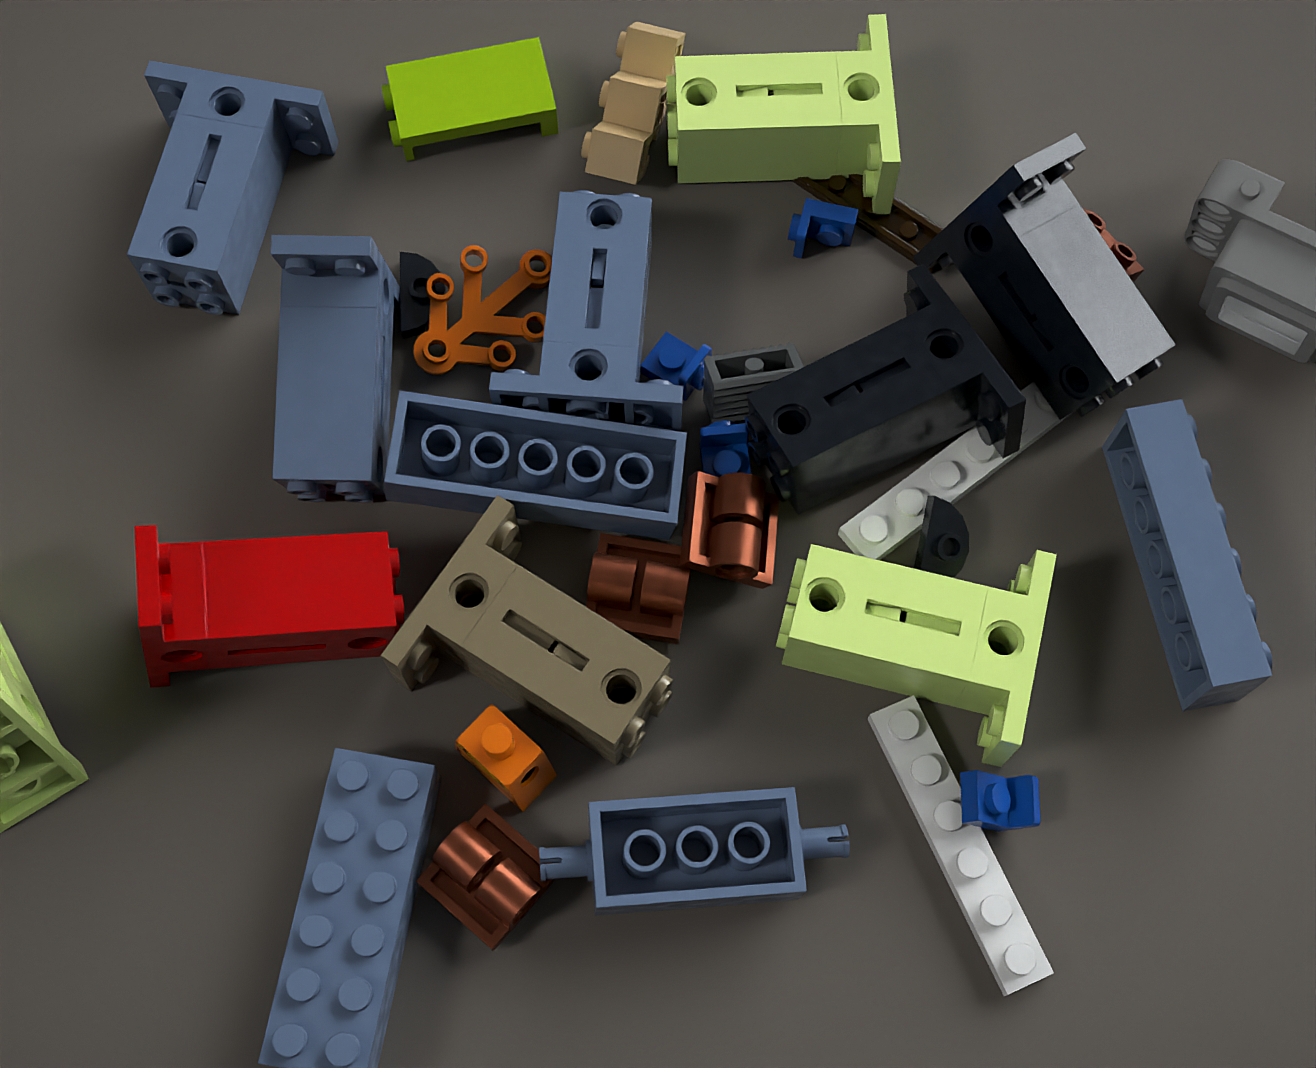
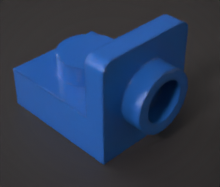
[787,198,858,259]
[640,331,712,401]
[699,420,751,477]
[960,770,1041,832]

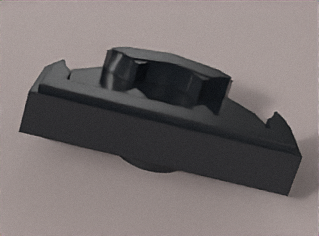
[399,251,446,339]
[914,495,969,578]

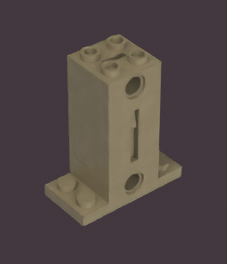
[381,495,673,766]

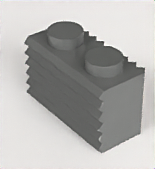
[703,342,804,424]

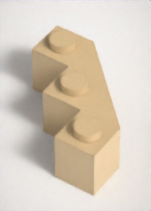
[581,22,686,185]

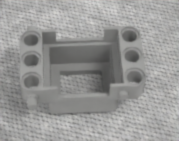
[1184,159,1316,363]

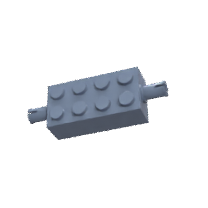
[539,787,850,916]

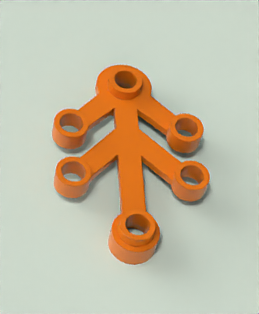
[413,245,552,375]

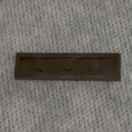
[791,174,943,274]

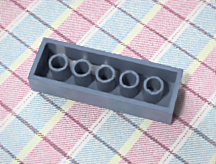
[384,391,687,540]
[1102,399,1273,711]
[258,748,442,1068]

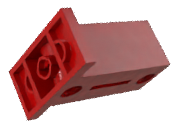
[134,525,404,688]

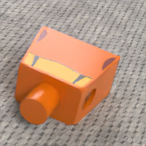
[455,704,557,812]

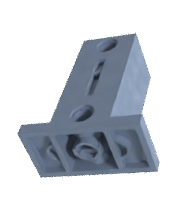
[127,60,339,315]
[489,190,683,432]
[271,235,400,503]

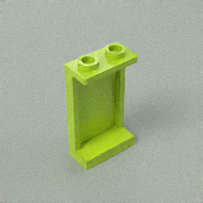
[381,37,559,161]

